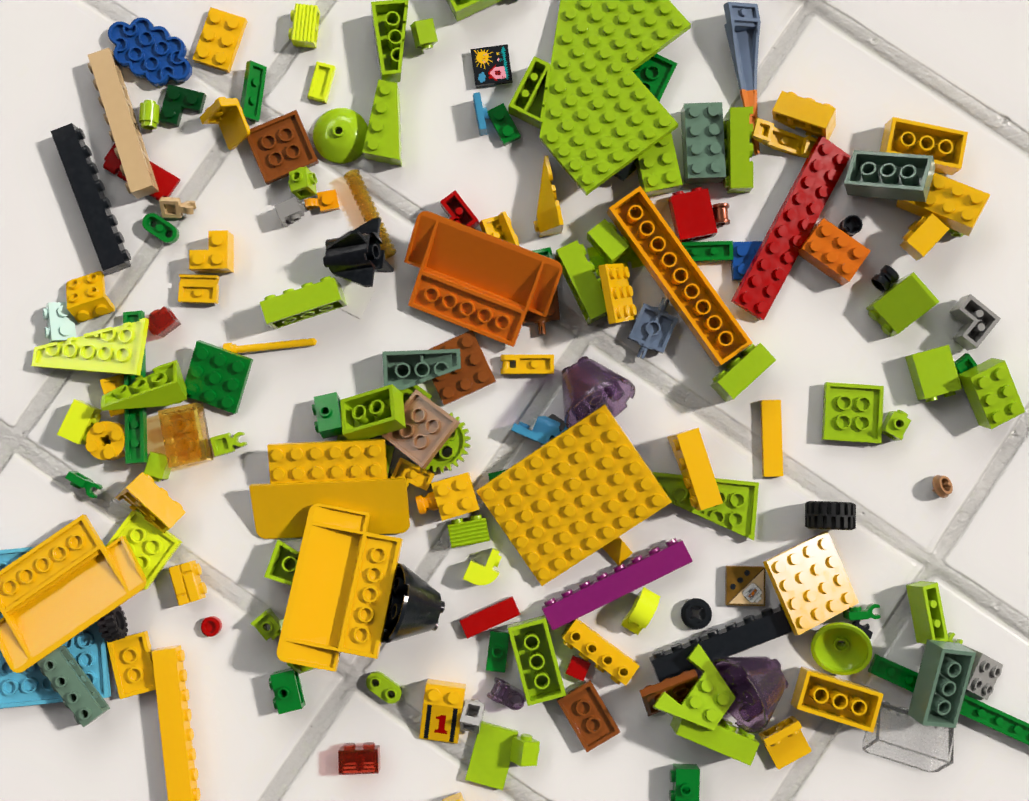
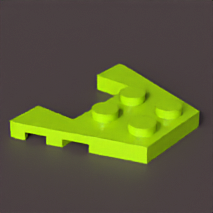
[653,644,736,731]

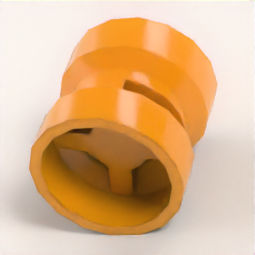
[415,492,439,515]

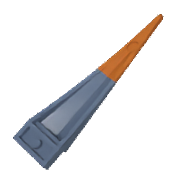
[723,2,761,155]

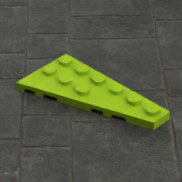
[652,472,759,540]

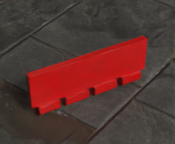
[103,143,181,201]

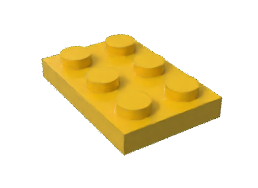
[192,7,248,73]
[107,631,156,699]

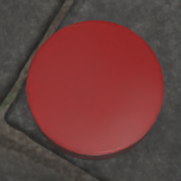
[201,616,222,637]

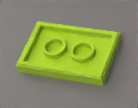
[465,721,518,790]

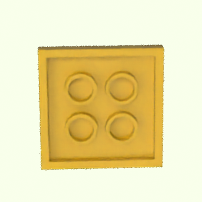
[598,263,637,324]

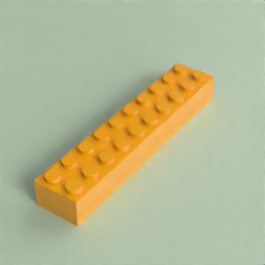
[607,186,752,367]

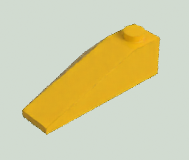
[533,155,564,237]

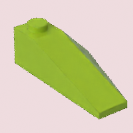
[101,360,187,411]

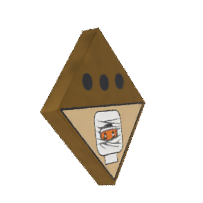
[725,566,766,606]

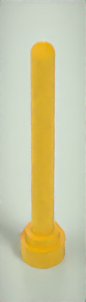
[223,338,317,354]

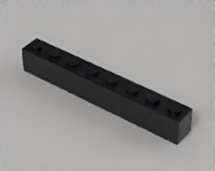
[51,123,131,274]
[649,603,793,683]

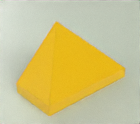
[602,537,633,565]

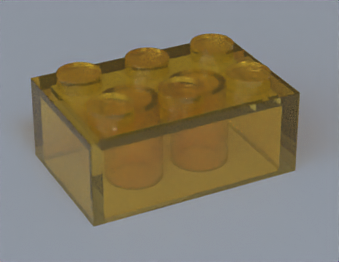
[158,403,214,468]

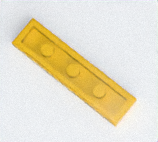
[760,400,783,477]

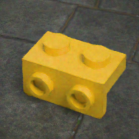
[479,211,519,246]

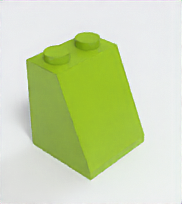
[866,272,940,337]

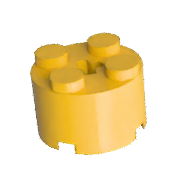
[85,421,125,460]

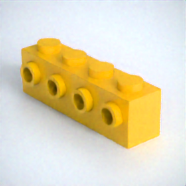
[561,618,640,686]

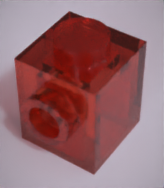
[148,306,181,338]

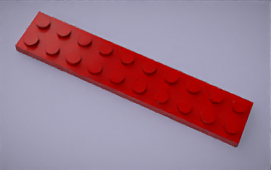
[731,136,851,320]

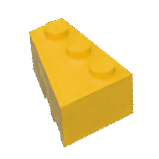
[115,472,186,533]

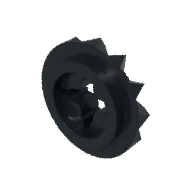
[681,598,712,630]

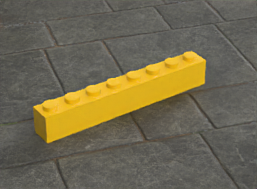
[152,645,201,801]

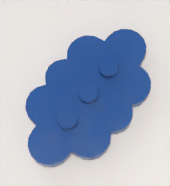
[108,18,192,87]

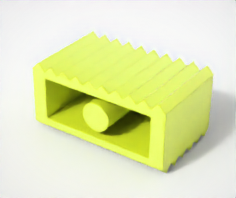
[288,3,320,48]

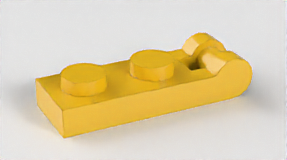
[500,355,554,375]

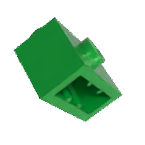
[312,392,342,439]
[269,668,306,714]
[669,763,700,801]

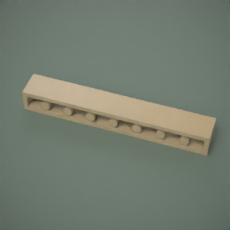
[87,48,159,199]

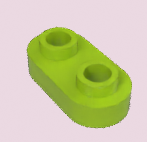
[366,671,402,704]

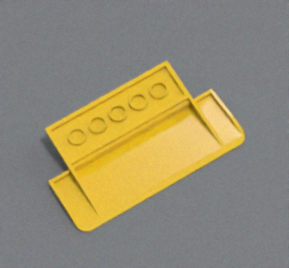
[249,439,410,539]
[277,503,403,672]
[0,514,146,673]

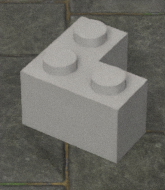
[950,294,1001,351]

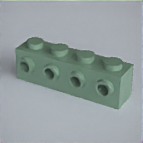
[37,645,110,727]

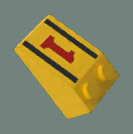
[419,679,466,744]

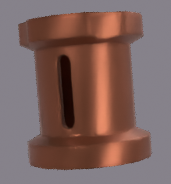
[712,203,730,226]

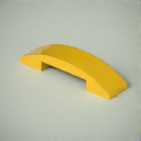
[752,118,817,158]

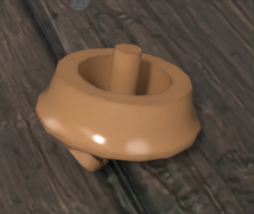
[932,475,953,498]

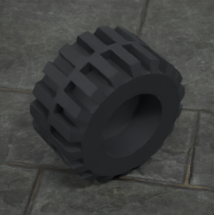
[805,501,856,530]

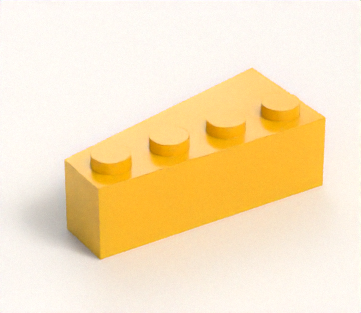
[667,428,723,510]

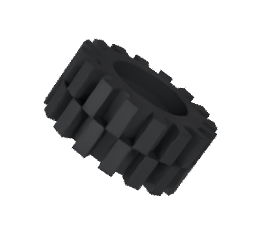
[97,606,128,642]

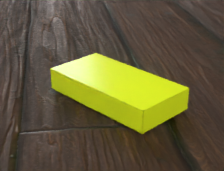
[307,62,336,103]

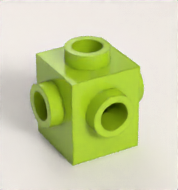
[288,166,317,200]

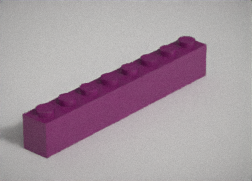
[542,538,693,631]

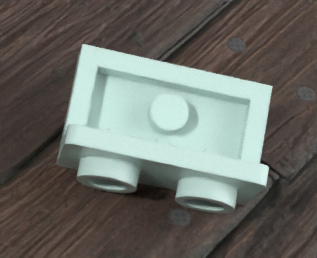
[43,302,76,343]

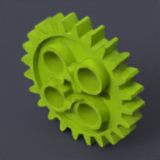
[426,413,471,473]

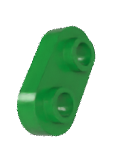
[142,213,179,244]

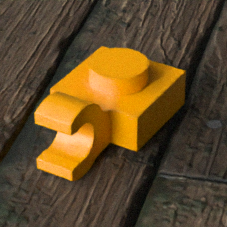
[304,189,340,213]

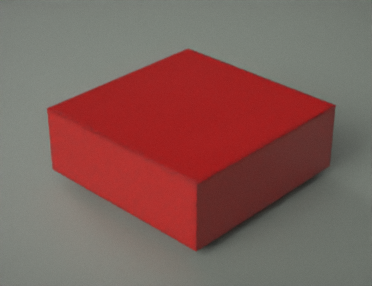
[565,655,591,681]

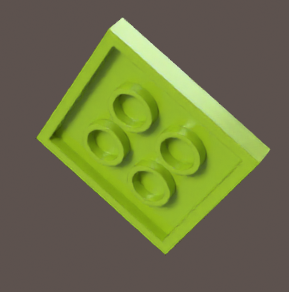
[822,382,884,444]

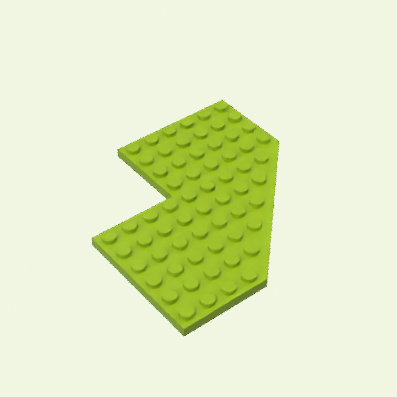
[540,0,691,196]

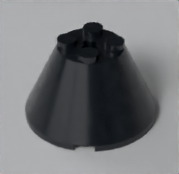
[381,563,445,643]

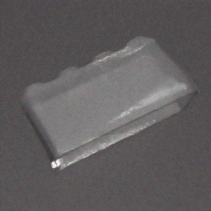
[862,701,954,773]

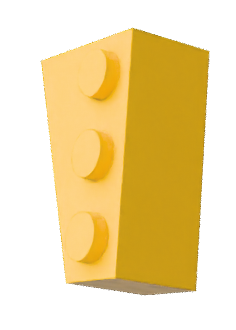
[772,91,836,140]

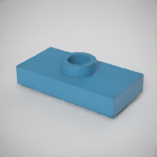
[473,92,488,136]

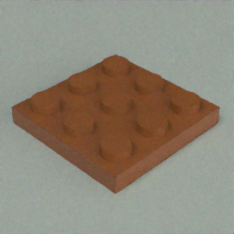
[247,110,319,185]
[429,330,496,406]

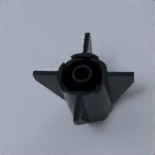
[323,217,394,287]

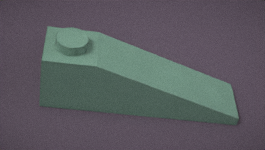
[382,349,461,390]

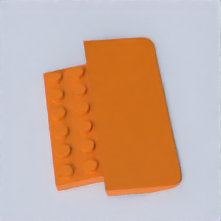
[404,211,563,347]

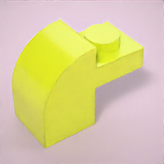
[463,548,502,585]
[621,587,660,635]

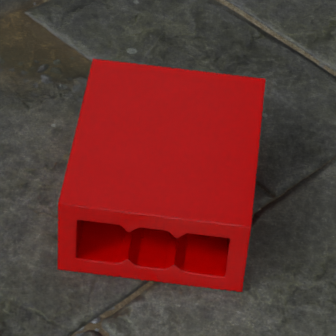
[668,187,718,242]

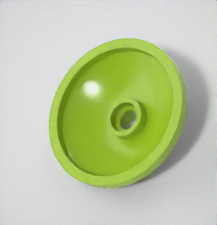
[313,108,368,164]
[811,622,872,675]

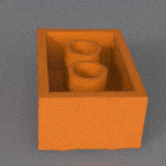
[798,218,871,286]

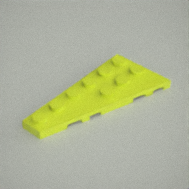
[31,318,149,376]

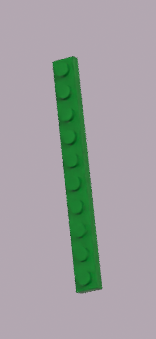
[868,654,1029,745]

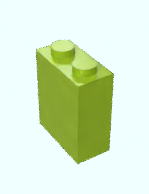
[905,345,962,402]

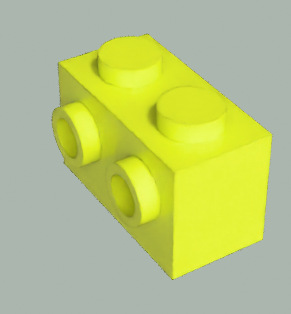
[57,399,102,445]

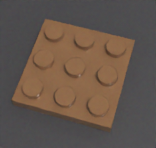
[381,389,460,469]

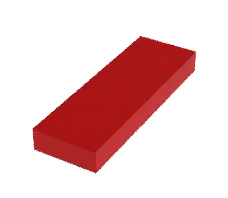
[459,596,520,639]

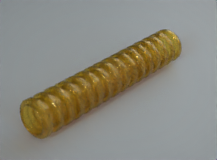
[344,169,397,259]

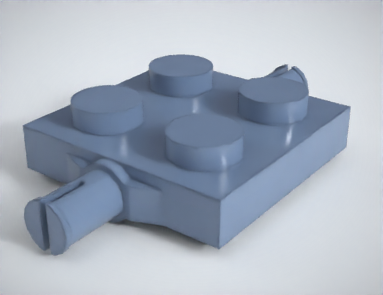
[627,297,678,360]

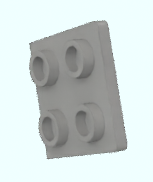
[964,645,1003,700]

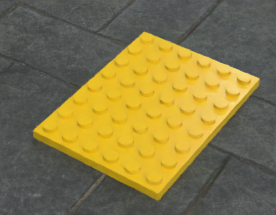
[476,404,672,586]

